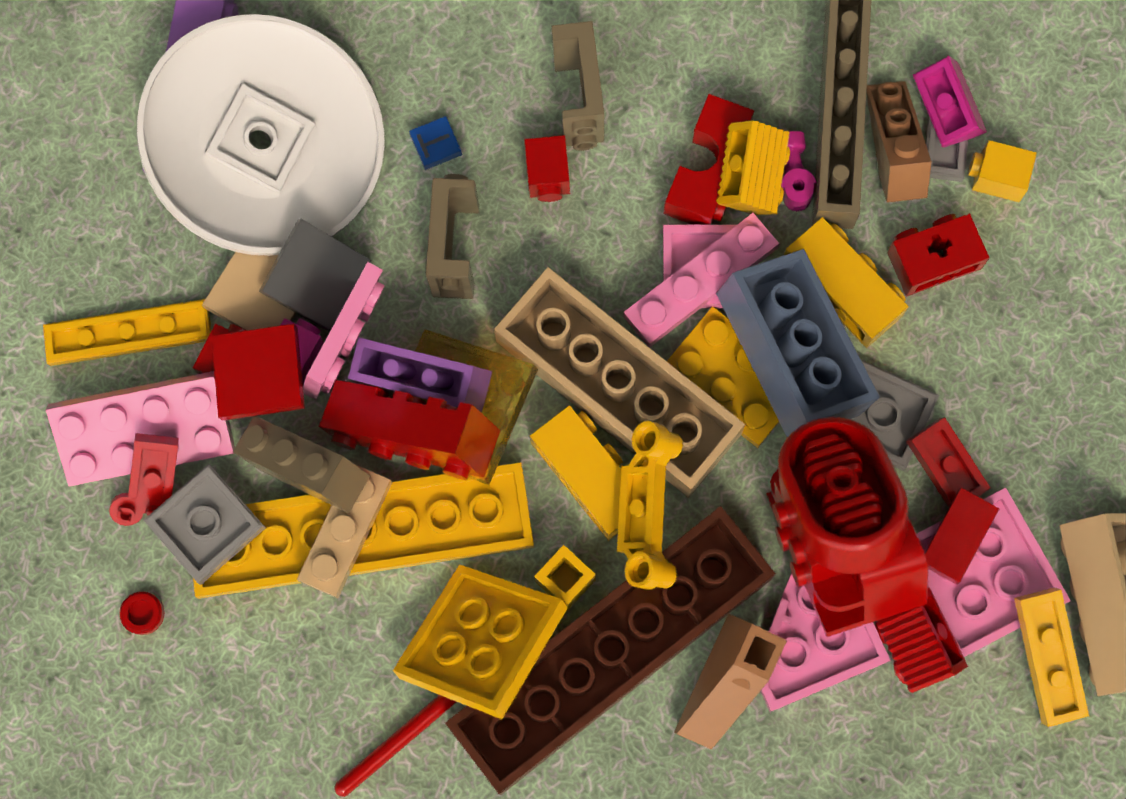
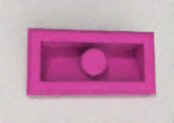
[913,56,987,147]

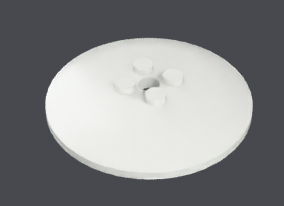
[137,14,384,256]

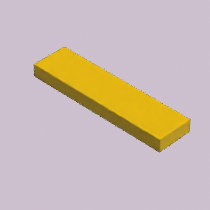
[43,299,211,366]

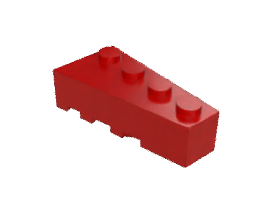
[319,380,501,480]

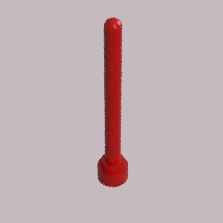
[334,695,457,797]

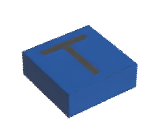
[409,116,462,170]

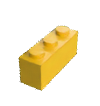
[784,217,909,348]
[530,405,623,541]

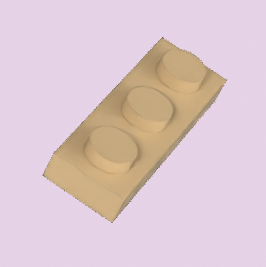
[297,465,392,599]

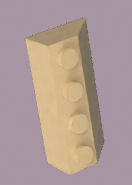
[1059,513,1126,696]

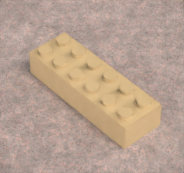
[494,267,745,498]

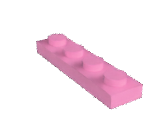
[623,213,780,348]

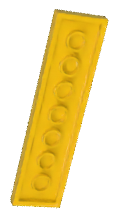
[193,462,534,599]

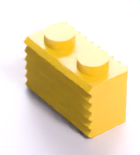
[716,121,790,215]

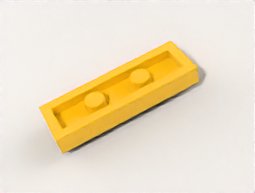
[1014,587,1089,727]

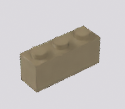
[233,416,370,513]

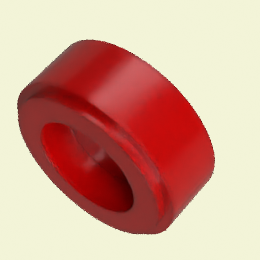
[120,591,165,635]

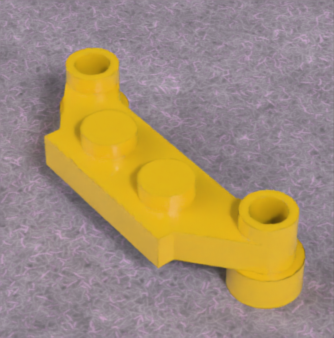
[617,421,683,589]

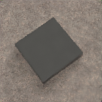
[259,219,372,332]

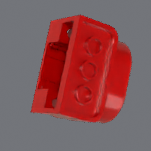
[766,417,928,637]

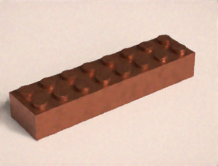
[445,506,776,795]

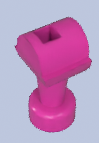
[782,131,817,212]

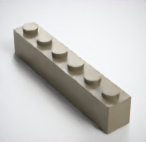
[812,0,871,229]

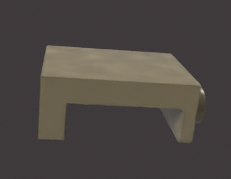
[551,21,604,151]
[426,174,480,299]

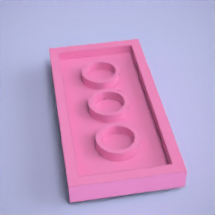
[46,371,235,486]

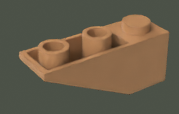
[866,81,932,203]
[674,613,787,750]

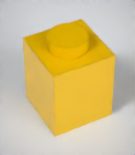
[968,140,1037,202]
[534,545,596,612]

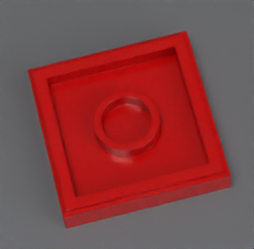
[212,324,305,421]

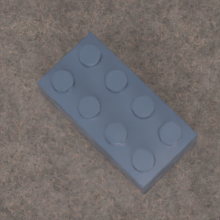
[716,249,880,437]

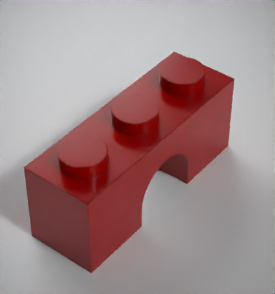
[664,94,755,225]

